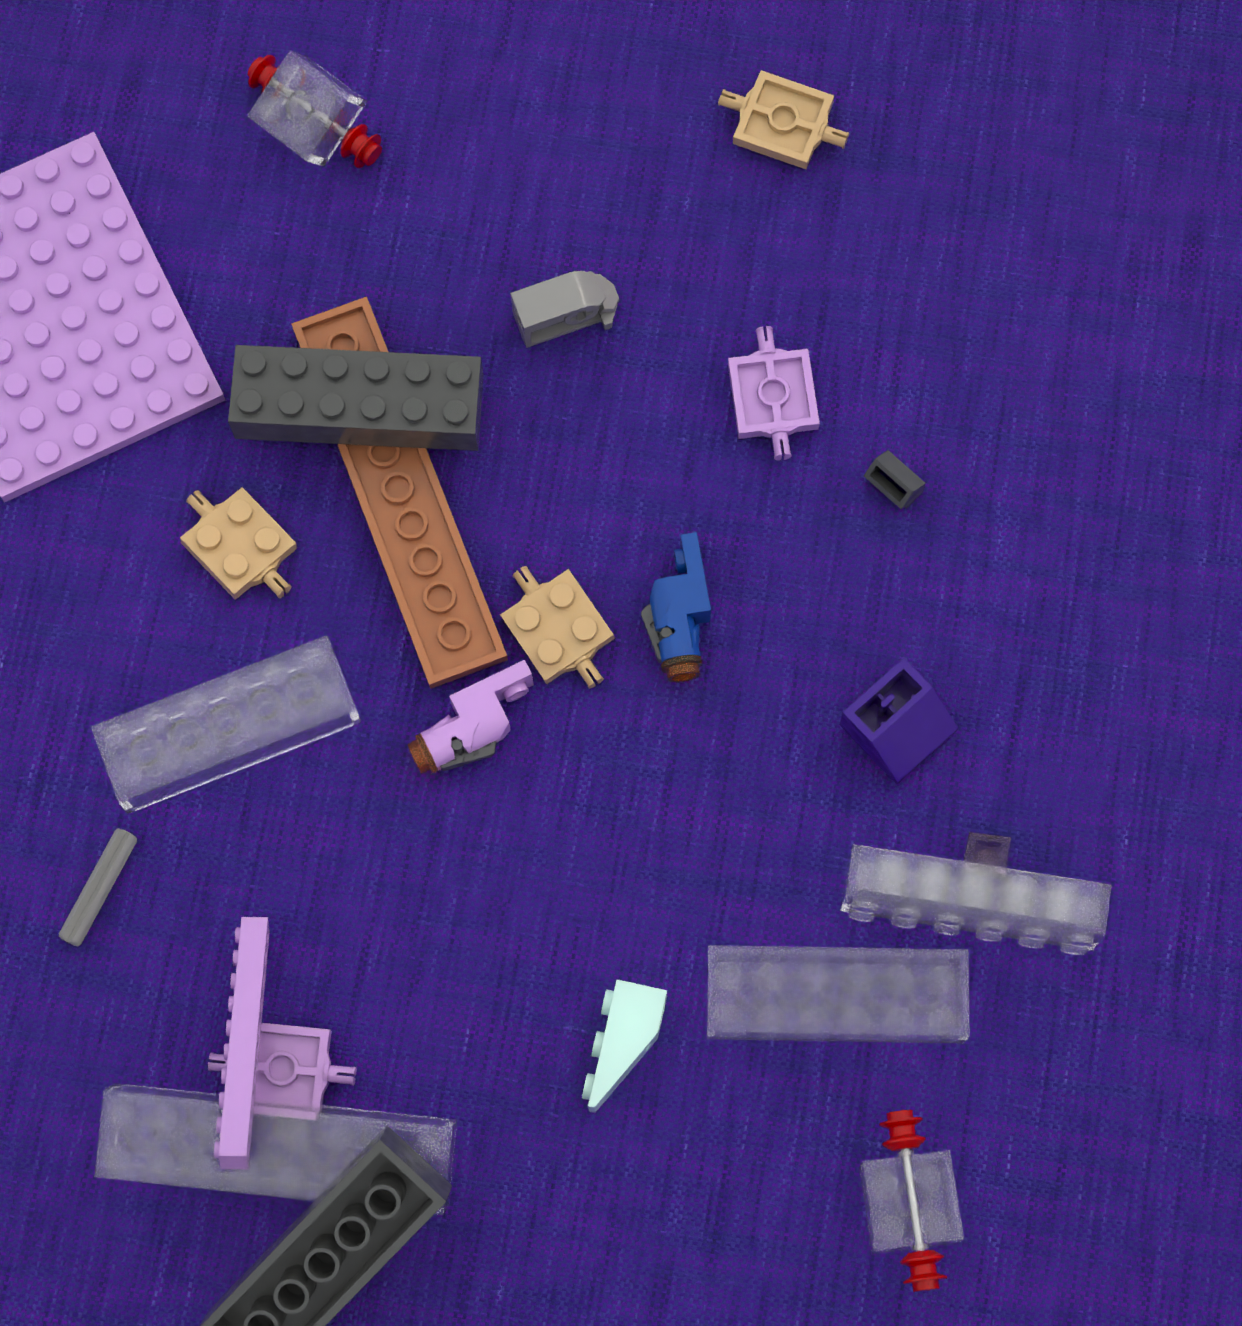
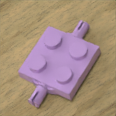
[728,326,820,460]
[208,1023,356,1117]

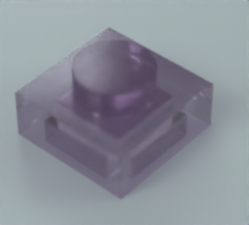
[963,832,1011,881]

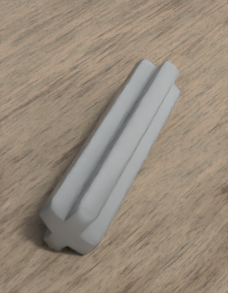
[59,828,137,947]

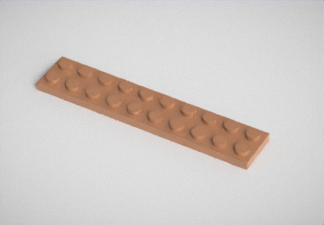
[291,296,508,689]

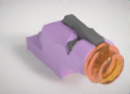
[407,660,534,774]

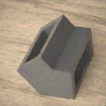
[864,450,926,509]

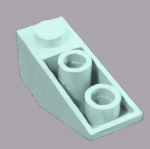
[582,979,667,1113]

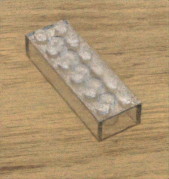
[91,635,362,814]
[840,844,1112,955]
[706,945,970,1044]

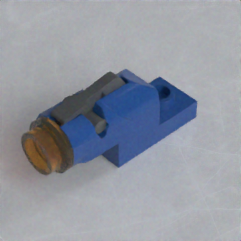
[641,532,711,682]

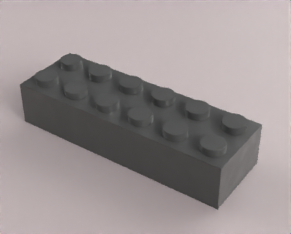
[228,345,484,451]
[200,1125,452,1326]

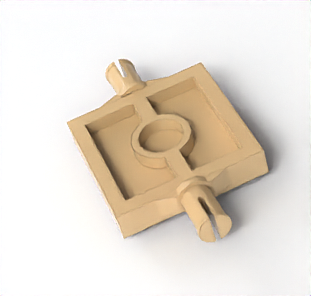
[718,70,849,169]
[180,487,297,600]
[500,566,615,689]

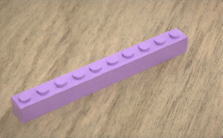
[214,917,270,1170]

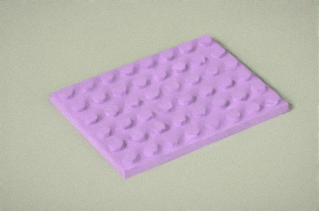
[0,132,225,503]

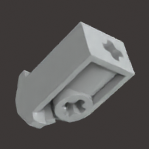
[510,271,619,348]

